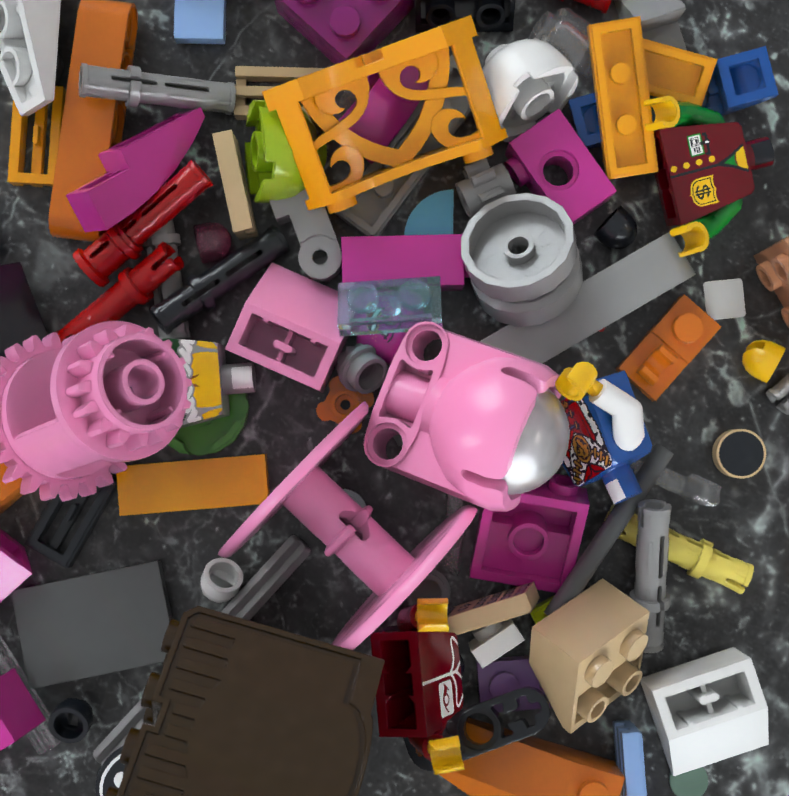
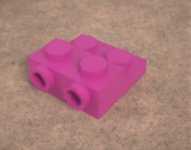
[469,474,590,593]

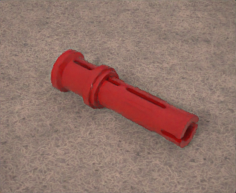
[72,159,214,288]

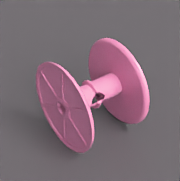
[218,401,477,650]

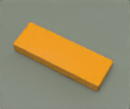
[587,16,658,180]
[116,454,270,516]

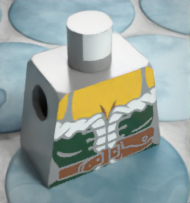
[159,337,256,429]

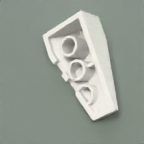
[0,0,61,116]

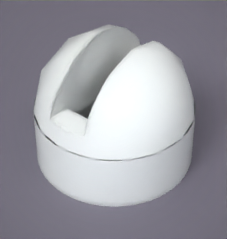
[200,558,243,603]

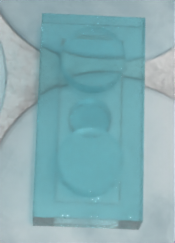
[337,276,443,336]

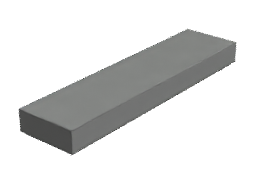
[335,54,472,236]

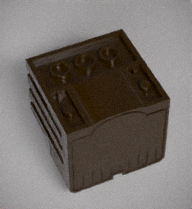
[105,606,385,796]

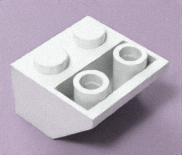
[640,647,769,776]

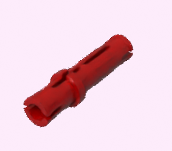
[56,242,184,343]

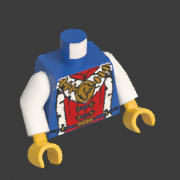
[555,362,652,505]

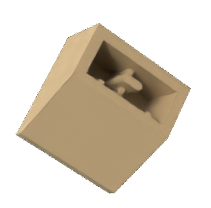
[529,578,650,734]

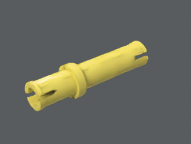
[603,503,754,595]

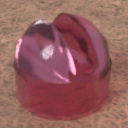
[193,222,231,264]

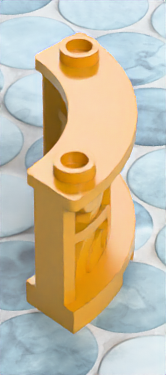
[262,15,508,214]

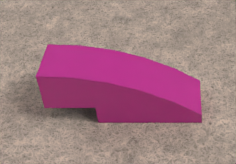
[66,107,205,232]

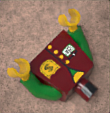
[644,95,774,258]

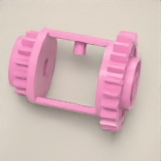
[0,321,192,502]

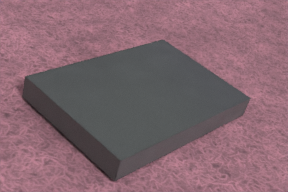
[11,559,173,690]

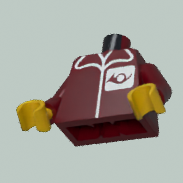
[370,598,465,775]

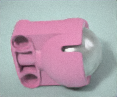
[363,321,570,512]

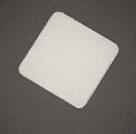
[703,278,746,320]

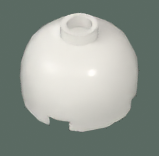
[482,39,579,142]

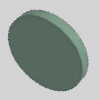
[669,767,708,796]

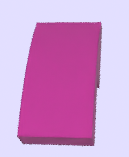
[338,66,429,164]

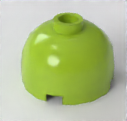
[245,100,327,203]

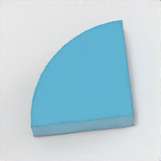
[404,189,454,235]

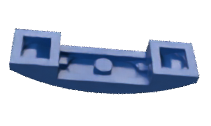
[568,46,779,149]

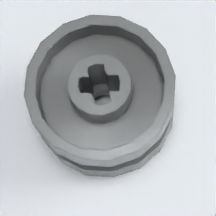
[461,193,583,327]

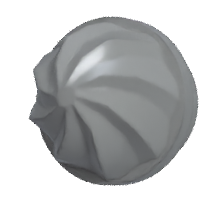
[336,343,388,394]

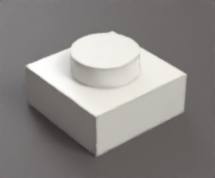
[468,619,525,669]

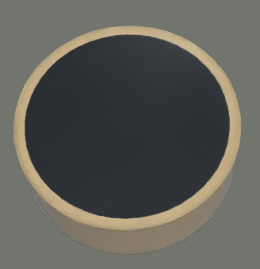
[712,429,766,479]

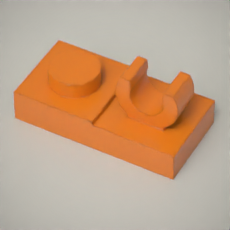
[616,294,722,401]

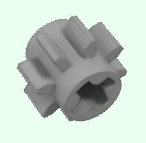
[455,158,516,218]

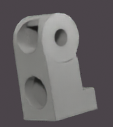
[269,189,342,283]

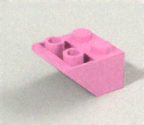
[225,262,363,393]

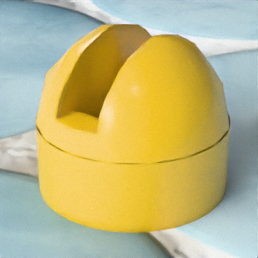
[742,339,786,383]

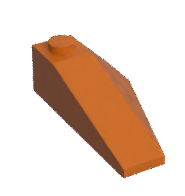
[439,718,625,796]

